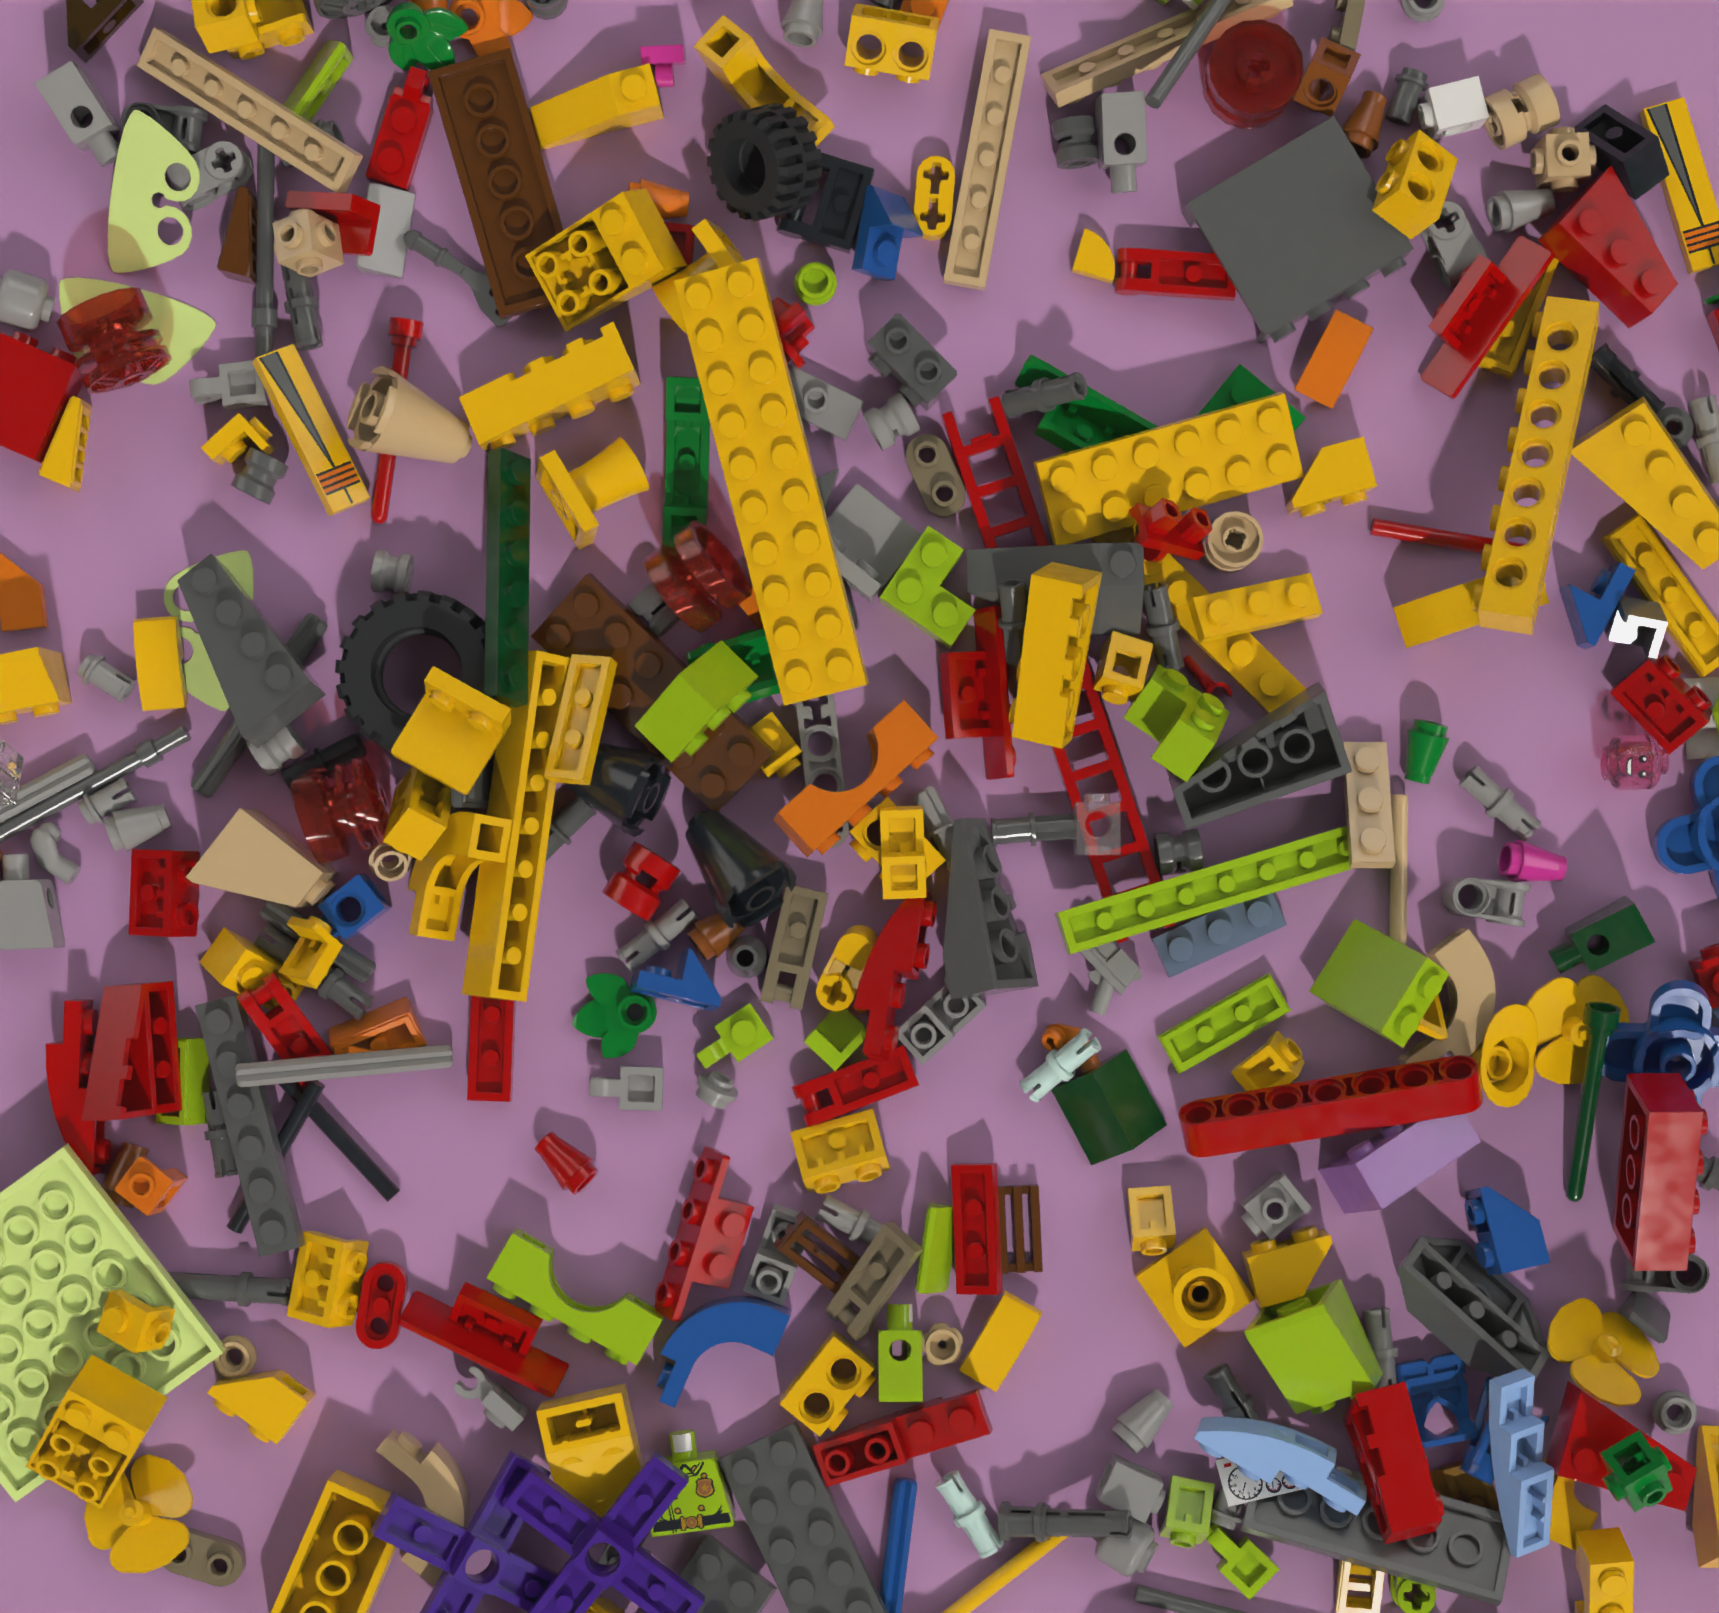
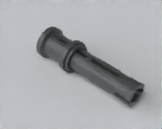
[998,1501,1133,1542]

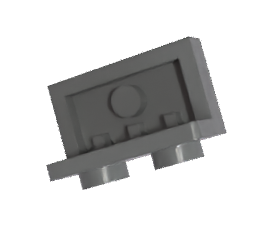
[867,314,957,411]

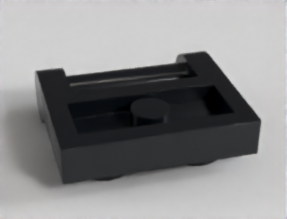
[776,153,875,254]

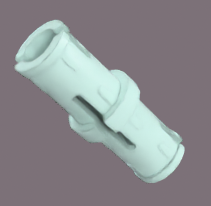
[1020,1028,1101,1102]
[935,1470,1004,1558]

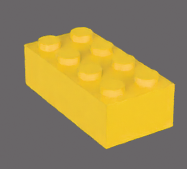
[271,1469,397,1613]

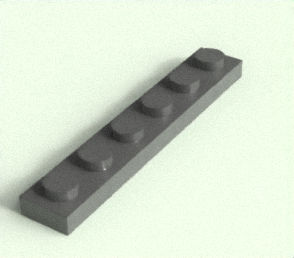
[195,994,306,1257]

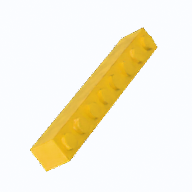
[462,650,571,1002]

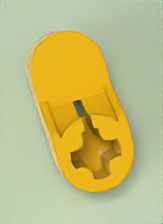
[816,925,878,1011]

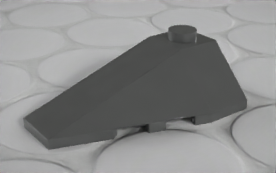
[966,542,1144,635]
[943,818,1039,999]

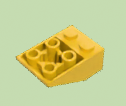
[525,189,687,332]
[26,1354,168,1509]
[536,1383,644,1518]

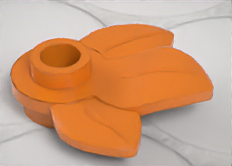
[448,0,533,56]

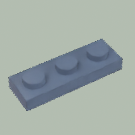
[1151,893,1287,978]

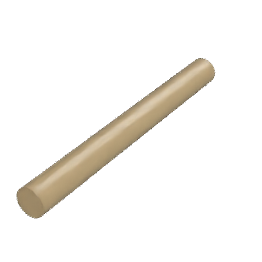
[1389,794,1408,946]

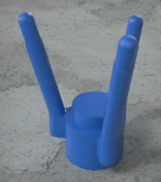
[1459,1377,1550,1485]

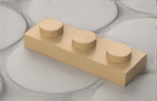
[1343,742,1396,868]

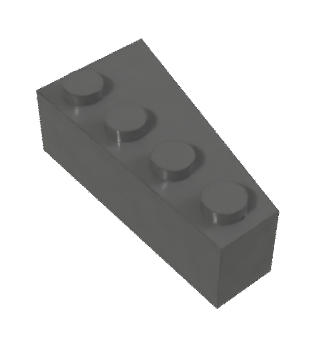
[177,554,326,748]
[1169,681,1352,830]

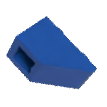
[1465,1186,1551,1276]

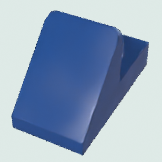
[852,185,923,281]
[1560,562,1636,650]
[629,947,722,1011]

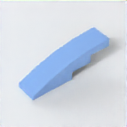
[1489,1368,1554,1558]

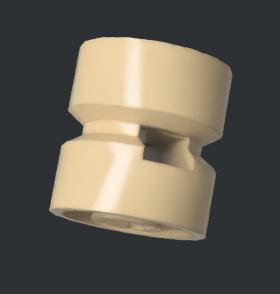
[1483,73,1560,150]
[1202,511,1264,574]

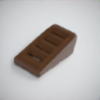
[217,186,257,285]

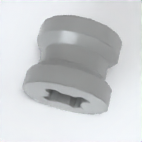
[371,549,414,593]

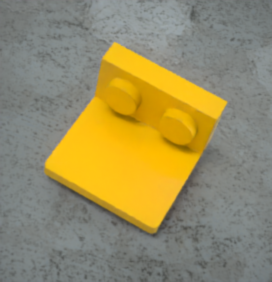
[391,666,511,795]

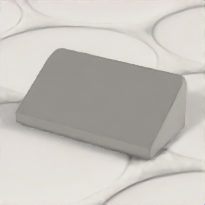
[356,183,416,279]

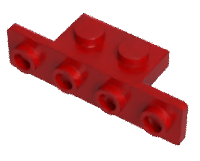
[1421,236,1554,399]
[939,606,1016,780]
[654,1146,754,1322]
[398,1281,569,1398]

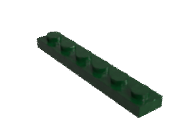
[484,447,531,708]

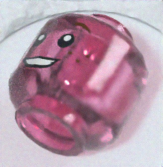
[1600,734,1669,790]

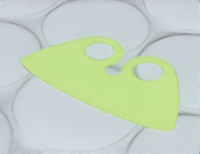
[108,110,200,273]
[59,277,216,385]
[164,550,254,711]

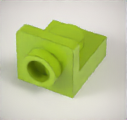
[1159,1475,1215,1548]

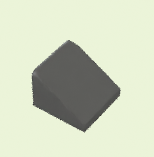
[1618,1291,1670,1344]

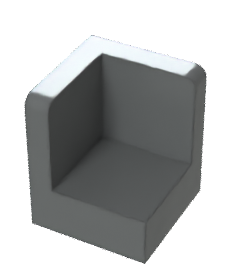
[1606,596,1668,660]

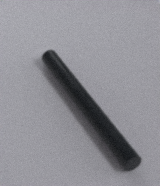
[227,1080,325,1234]
[278,1082,400,1202]

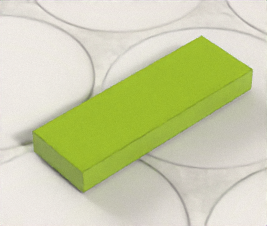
[1157,973,1291,1074]

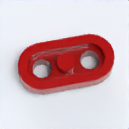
[356,1261,408,1349]

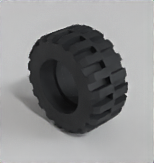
[335,590,485,751]

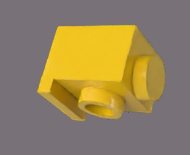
[1093,631,1153,705]

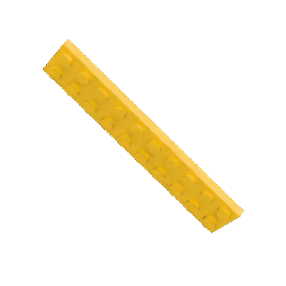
[673,258,869,706]

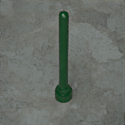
[1566,1002,1621,1202]

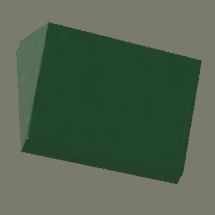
[1051,1049,1167,1165]

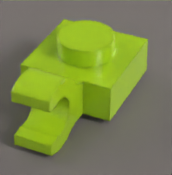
[696,1003,774,1069]
[1206,1523,1279,1600]

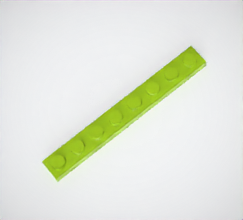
[1055,826,1354,955]

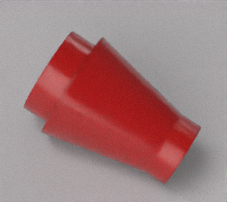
[534,1131,598,1195]

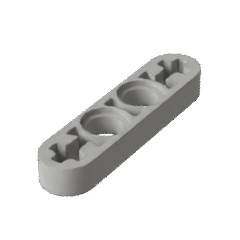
[796,694,850,848]

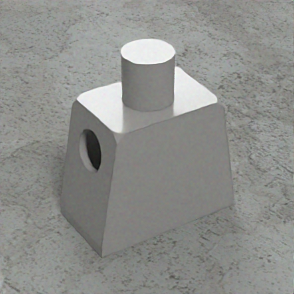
[34,60,121,167]
[1094,90,1147,194]
[0,854,65,950]

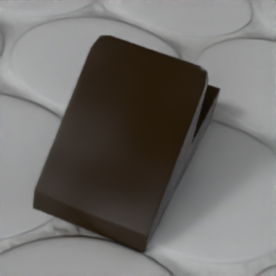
[66,0,144,63]

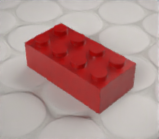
[1612,1073,1708,1271]

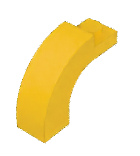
[694,15,835,147]
[1393,576,1550,648]
[408,812,513,941]

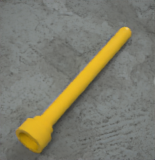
[941,1536,1069,1613]

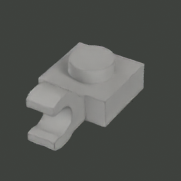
[189,360,268,410]
[589,1065,664,1111]
[453,1363,529,1432]

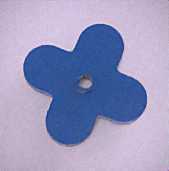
[1652,756,1719,899]
[1602,980,1719,1107]

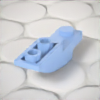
[1194,1417,1367,1516]

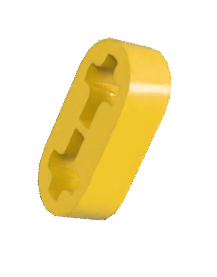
[914,156,955,241]

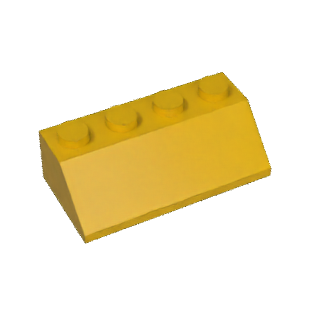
[0,647,72,725]

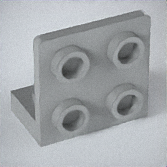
[827,484,922,603]

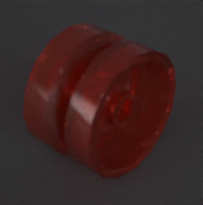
[1202,19,1304,129]
[644,521,752,633]

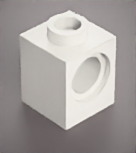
[1417,76,1489,140]

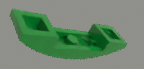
[662,376,710,551]

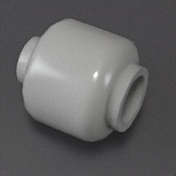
[0,269,56,332]
[1091,1517,1159,1577]

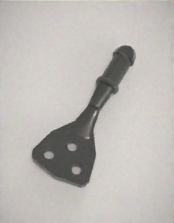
[403,230,512,327]

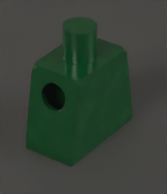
[1548,896,1656,974]

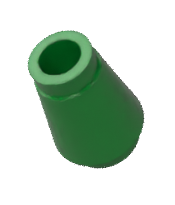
[1404,719,1450,784]

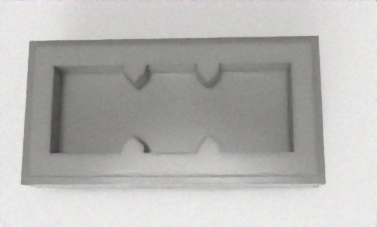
[787,364,864,442]

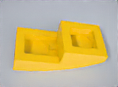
[133,616,188,711]
[879,805,926,899]
[959,1290,1042,1392]

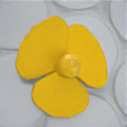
[1524,974,1630,1084]
[1546,1298,1660,1407]
[84,1454,193,1573]

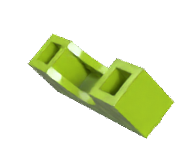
[487,1228,664,1365]

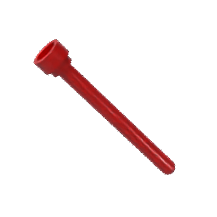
[371,317,424,524]

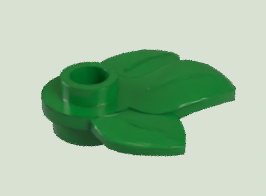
[386,2,468,72]
[572,973,657,1058]

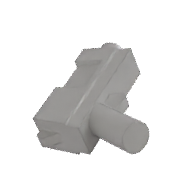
[1080,942,1142,1016]

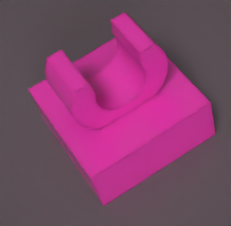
[640,44,686,88]

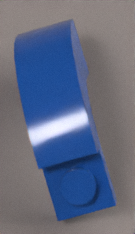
[656,1296,792,1408]

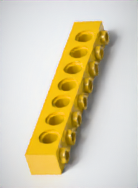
[1472,296,1599,635]

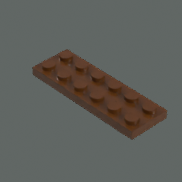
[428,48,564,320]
[531,573,776,812]

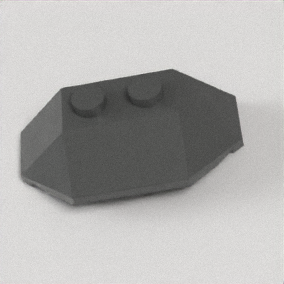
[1398,1236,1550,1382]

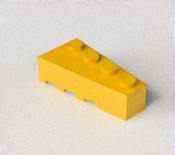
[459,321,641,451]
[1571,396,1719,570]

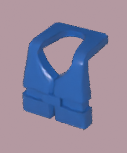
[1395,1352,1479,1448]

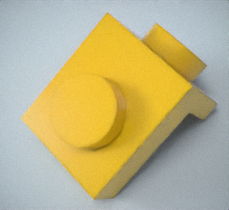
[278,916,343,989]
[96,1289,175,1353]

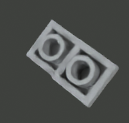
[898,984,987,1065]
[743,1203,815,1306]

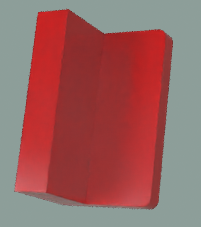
[285,190,381,256]

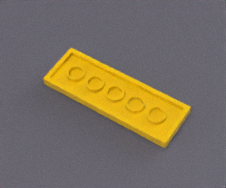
[1033,392,1304,545]

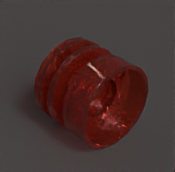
[56,287,172,394]
[291,756,390,865]

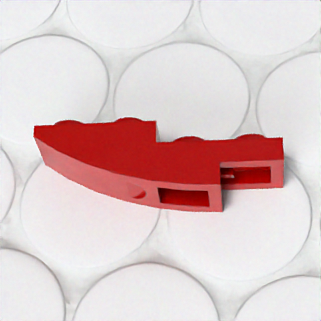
[853,889,937,1062]
[45,999,111,1175]
[812,1388,993,1487]

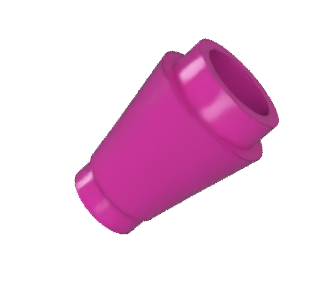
[1498,840,1567,882]

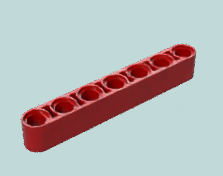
[1178,1055,1483,1158]

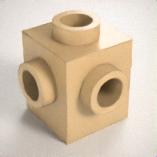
[1530,127,1596,193]
[272,209,344,278]

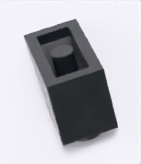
[1574,104,1670,200]

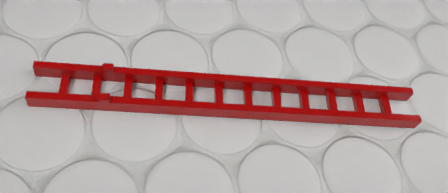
[941,396,1175,944]

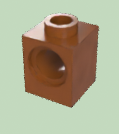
[1293,37,1361,117]

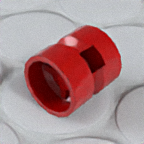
[602,841,681,921]

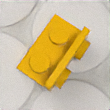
[790,1108,890,1194]
[286,1230,369,1328]

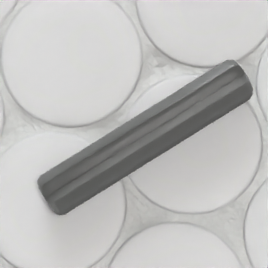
[260,901,376,983]

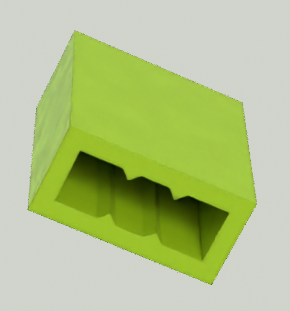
[1309,918,1449,1048]

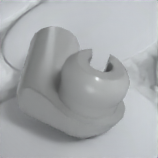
[30,822,81,885]

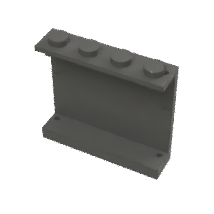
[1182,116,1414,343]

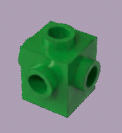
[1600,1430,1673,1513]

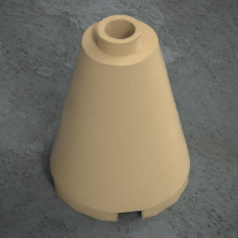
[347,366,472,464]

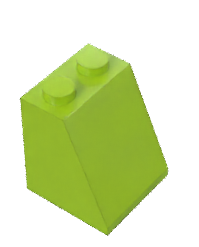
[1244,1278,1383,1414]

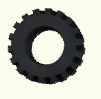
[707,103,822,221]

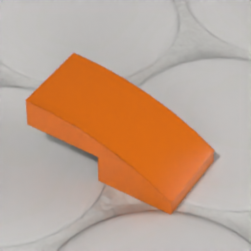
[1294,308,1374,409]

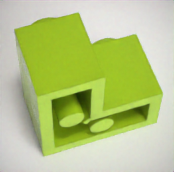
[879,526,975,649]
[635,640,758,763]
[1123,664,1230,782]

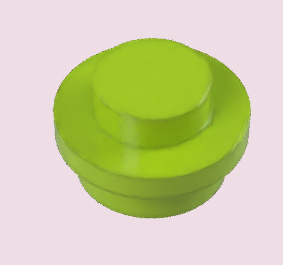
[794,262,837,306]

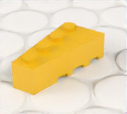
[1009,562,1102,749]

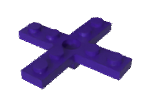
[371,1450,557,1613]
[504,1451,705,1613]

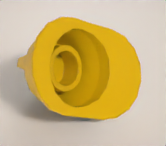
[1469,1004,1538,1108]

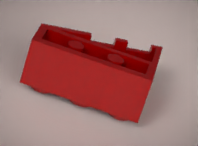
[1538,165,1678,328]
[1545,1381,1697,1512]

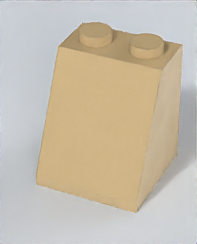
[186,808,339,907]

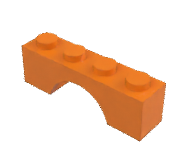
[772,700,939,857]

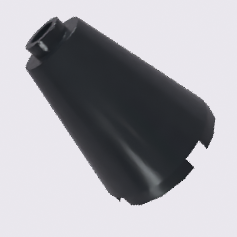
[563,742,673,837]
[685,810,797,929]

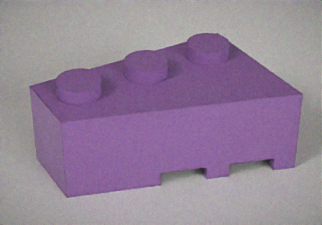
[1318,1114,1481,1214]

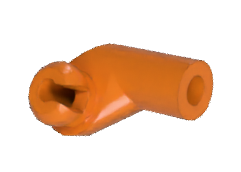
[1041,1023,1101,1073]

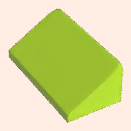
[283,40,353,122]
[155,1037,210,1126]
[915,1202,954,1294]

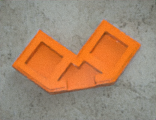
[0,551,49,633]

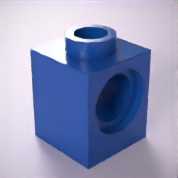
[317,874,392,940]

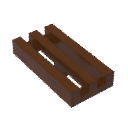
[998,1184,1043,1274]
[773,1211,861,1294]

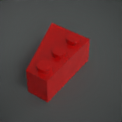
[81,981,182,1121]
[1342,1381,1444,1544]

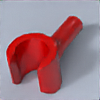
[1183,654,1232,697]

